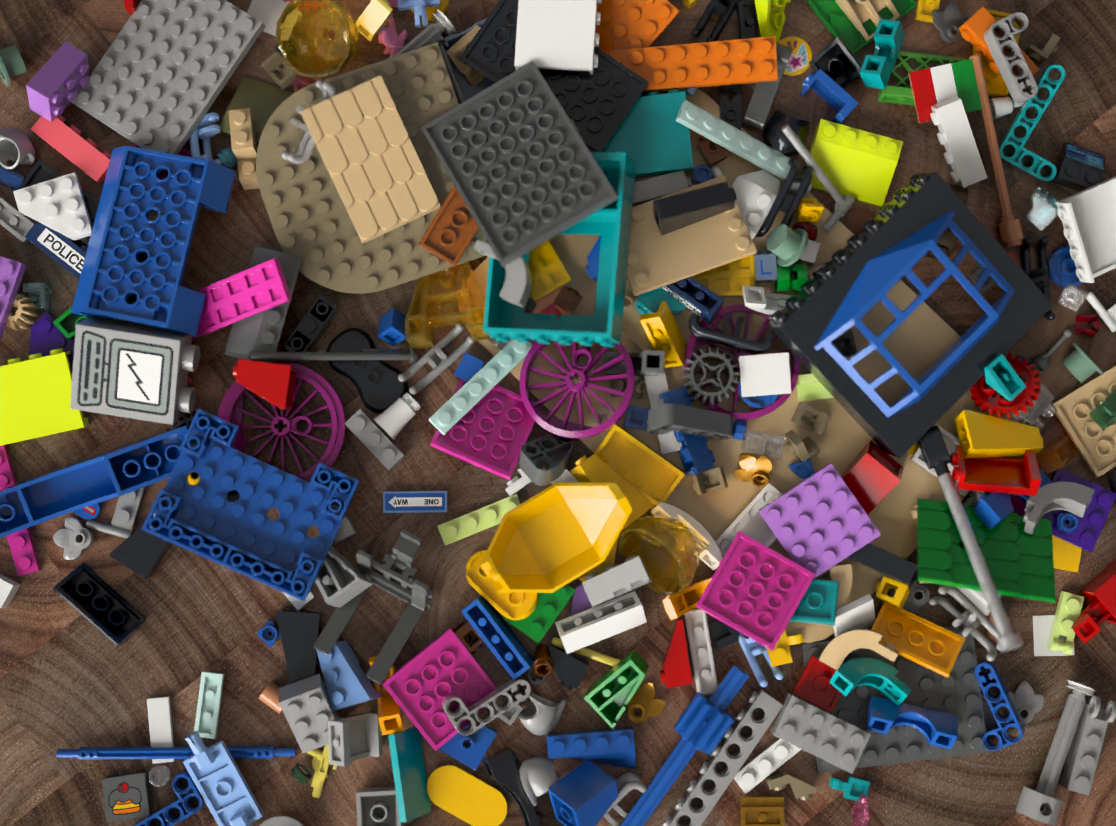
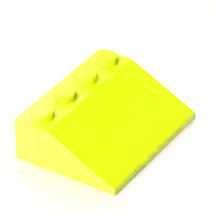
[803,119,903,207]

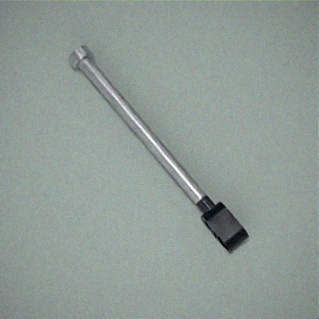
[917,425,1023,652]

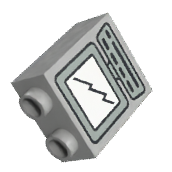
[70,316,200,425]

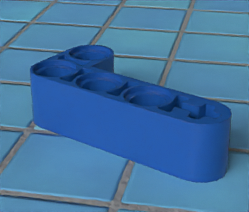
[975,660,1025,751]
[134,771,206,826]

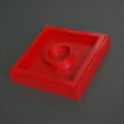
[792,655,842,714]

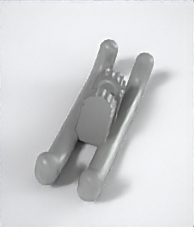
[282,79,338,164]
[398,323,475,395]
[929,585,1000,661]
[601,772,647,826]

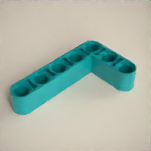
[998,65,1065,181]

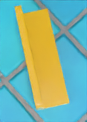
[640,301,687,368]

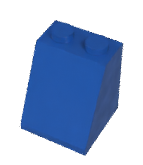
[548,759,619,826]

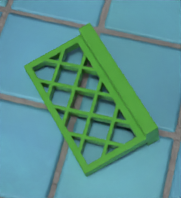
[878,51,967,106]

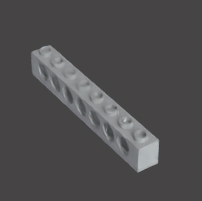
[662,688,784,826]

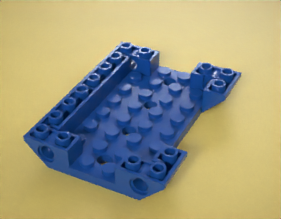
[71,146,236,337]
[141,409,360,601]

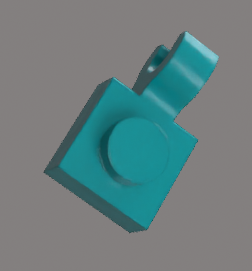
[829,775,870,803]

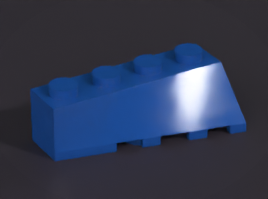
[659,387,715,476]
[547,726,636,769]

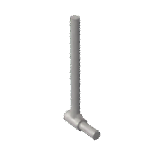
[781,124,856,231]

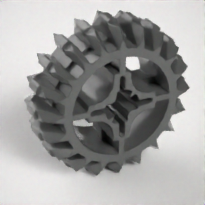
[681,346,740,404]

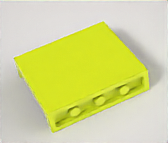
[0,348,89,446]

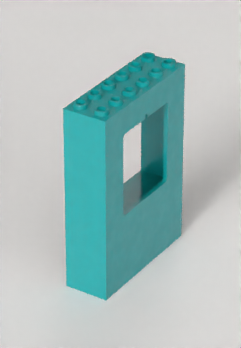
[483,152,636,347]

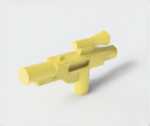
[306,745,337,798]

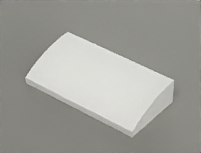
[715,483,782,557]

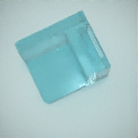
[23,282,52,311]

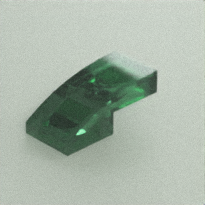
[1089,390,1116,430]

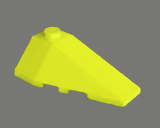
[755,0,790,42]

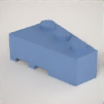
[316,640,382,711]

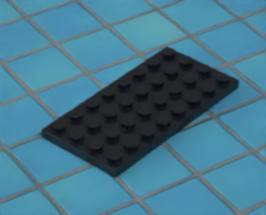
[460,0,649,152]

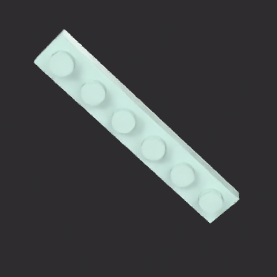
[675,100,791,180]
[429,339,533,435]

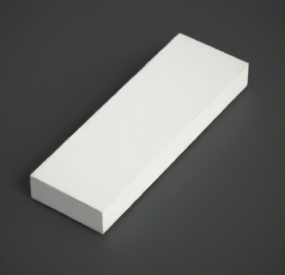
[147,696,175,764]

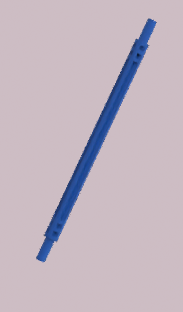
[57,745,296,760]

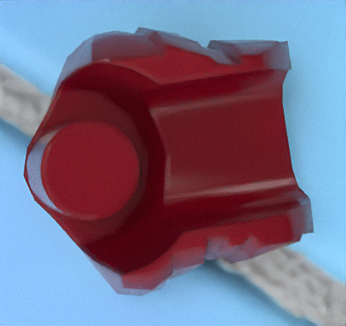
[792,222,818,241]
[1075,314,1101,338]

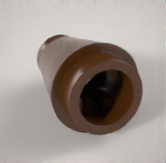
[532,644,554,676]

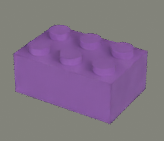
[26,41,90,122]

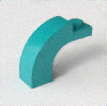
[829,657,912,706]

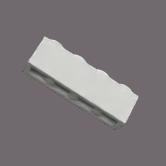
[930,96,987,188]
[555,591,647,654]

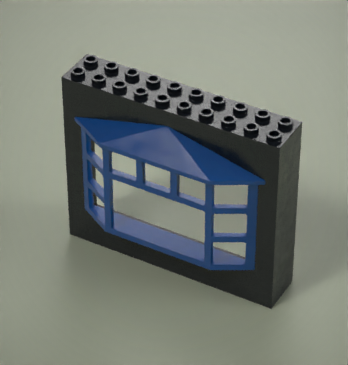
[767,172,1053,458]

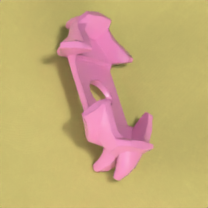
[371,0,408,58]

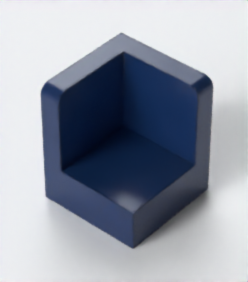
[623,405,650,430]

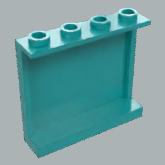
[605,89,693,178]

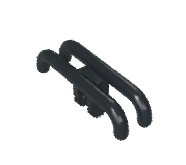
[692,0,740,42]
[755,159,813,237]
[1021,236,1056,321]
[688,312,775,353]

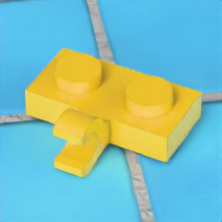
[767,630,804,667]

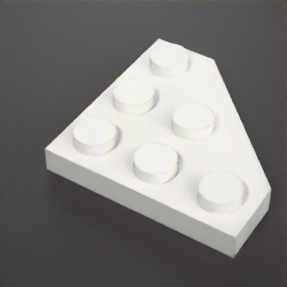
[13,172,93,240]

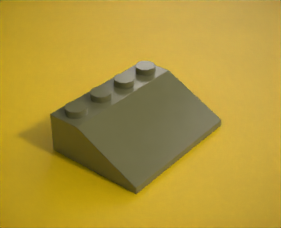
[220,76,294,147]

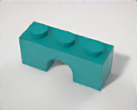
[860,19,905,89]

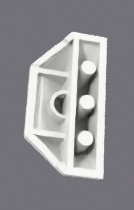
[731,170,781,239]

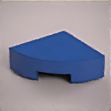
[789,458,815,479]

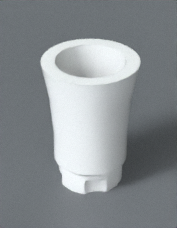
[373,393,421,440]

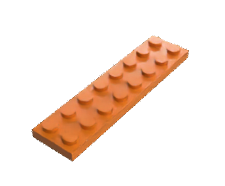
[605,36,778,92]

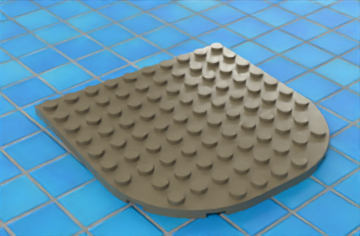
[256,42,486,294]

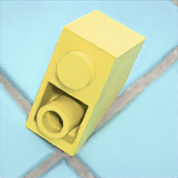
[354,0,393,42]

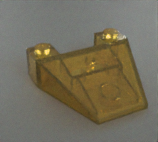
[405,261,490,349]

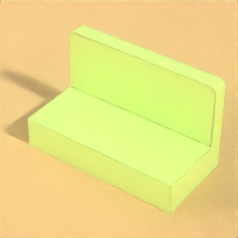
[796,374,834,402]

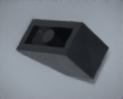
[549,644,589,690]

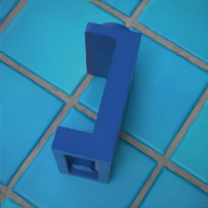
[800,69,858,124]

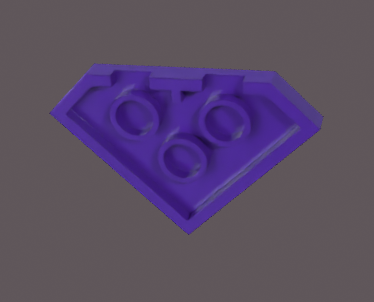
[29,312,75,374]

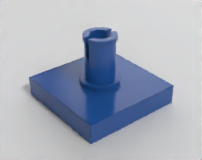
[439,724,497,771]

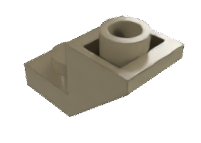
[765,771,817,800]

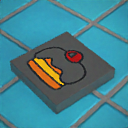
[102,772,152,822]

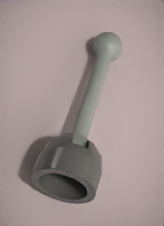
[1031,329,1072,372]

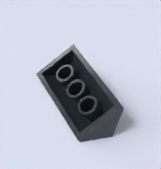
[53,563,146,646]

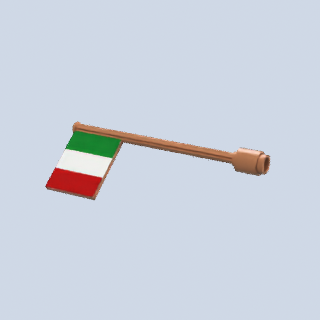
[908,54,1023,248]

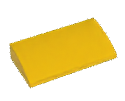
[594,423,685,506]

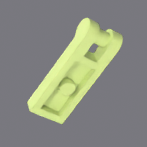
[1048,591,1084,655]

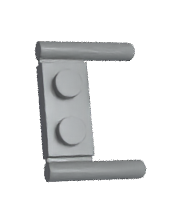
[86,487,146,539]

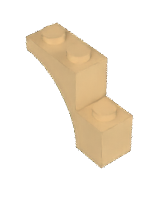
[229,108,259,190]

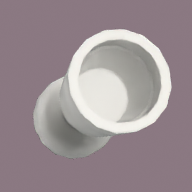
[989,91,1034,119]

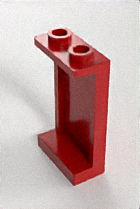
[950,445,1041,496]

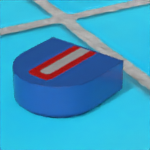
[74,502,102,520]

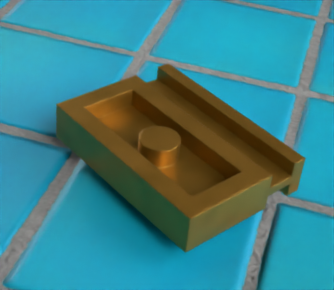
[740,795,784,826]

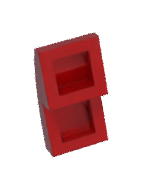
[1071,598,1112,644]

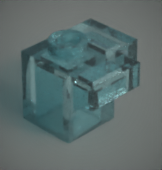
[1026,187,1058,231]

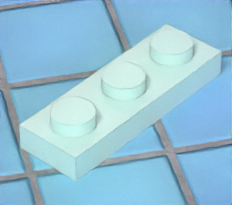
[194,671,225,739]

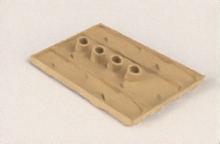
[300,75,441,244]

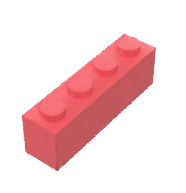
[31,116,111,185]

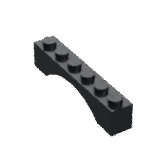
[482,749,542,826]

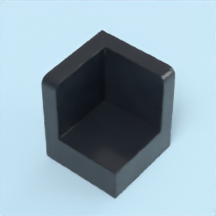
[832,328,857,357]
[708,619,739,649]

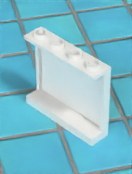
[514,0,602,75]
[1056,176,1116,283]

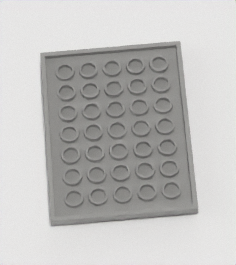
[72,0,265,155]

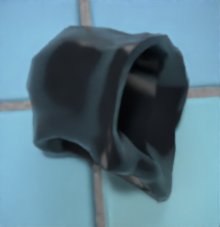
[763,110,809,156]

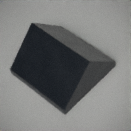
[809,36,862,89]

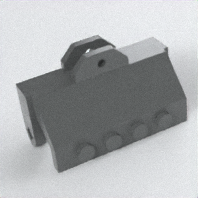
[225,243,303,363]

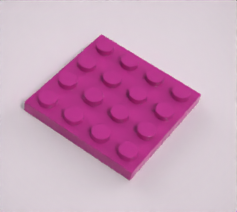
[430,379,542,480]
[696,531,815,651]
[382,628,503,751]

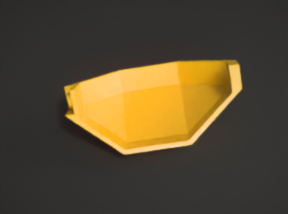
[480,482,632,593]

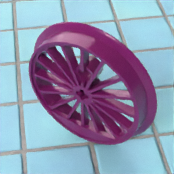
[217,362,345,482]

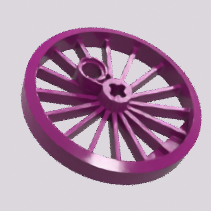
[685,304,800,420]
[520,341,635,439]

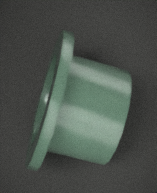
[0,44,26,86]
[766,224,808,267]
[1061,342,1104,383]

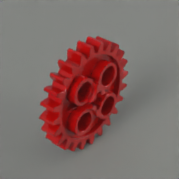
[969,353,1041,418]

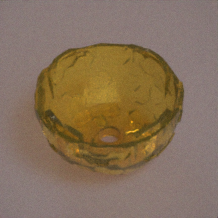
[275,0,359,79]
[619,516,699,595]

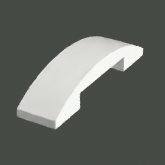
[742,286,796,315]
[651,502,723,570]

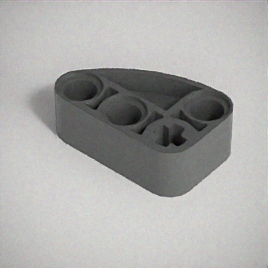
[519,433,575,486]

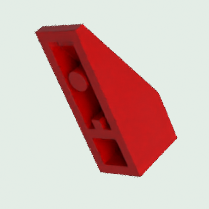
[659,618,693,688]

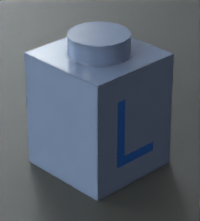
[754,251,777,283]

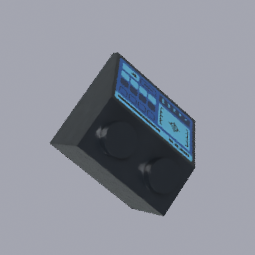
[1050,142,1105,192]

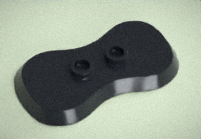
[327,328,408,414]

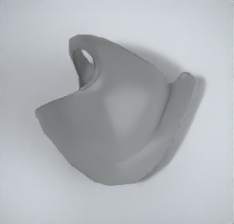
[0,127,35,169]
[518,693,566,736]
[520,757,560,806]

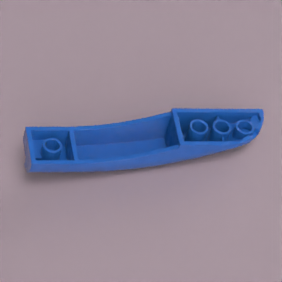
[0,425,188,538]

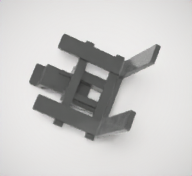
[314,530,434,684]

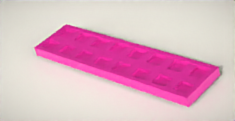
[191,258,292,341]

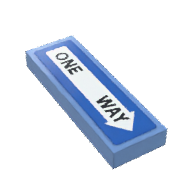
[383,491,448,513]

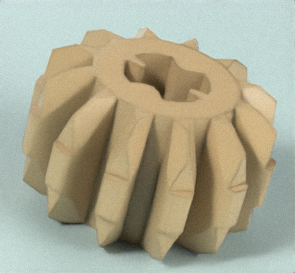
[6,294,38,330]

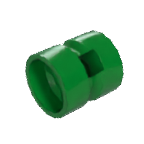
[774,263,808,292]

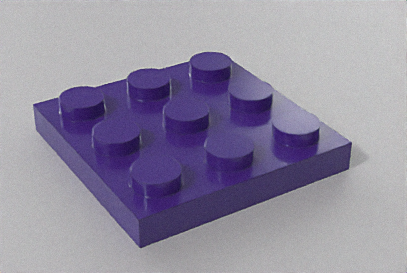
[1042,467,1116,552]

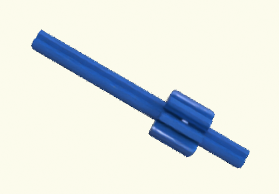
[620,665,749,826]

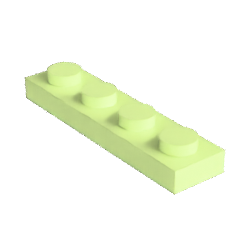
[437,494,520,546]

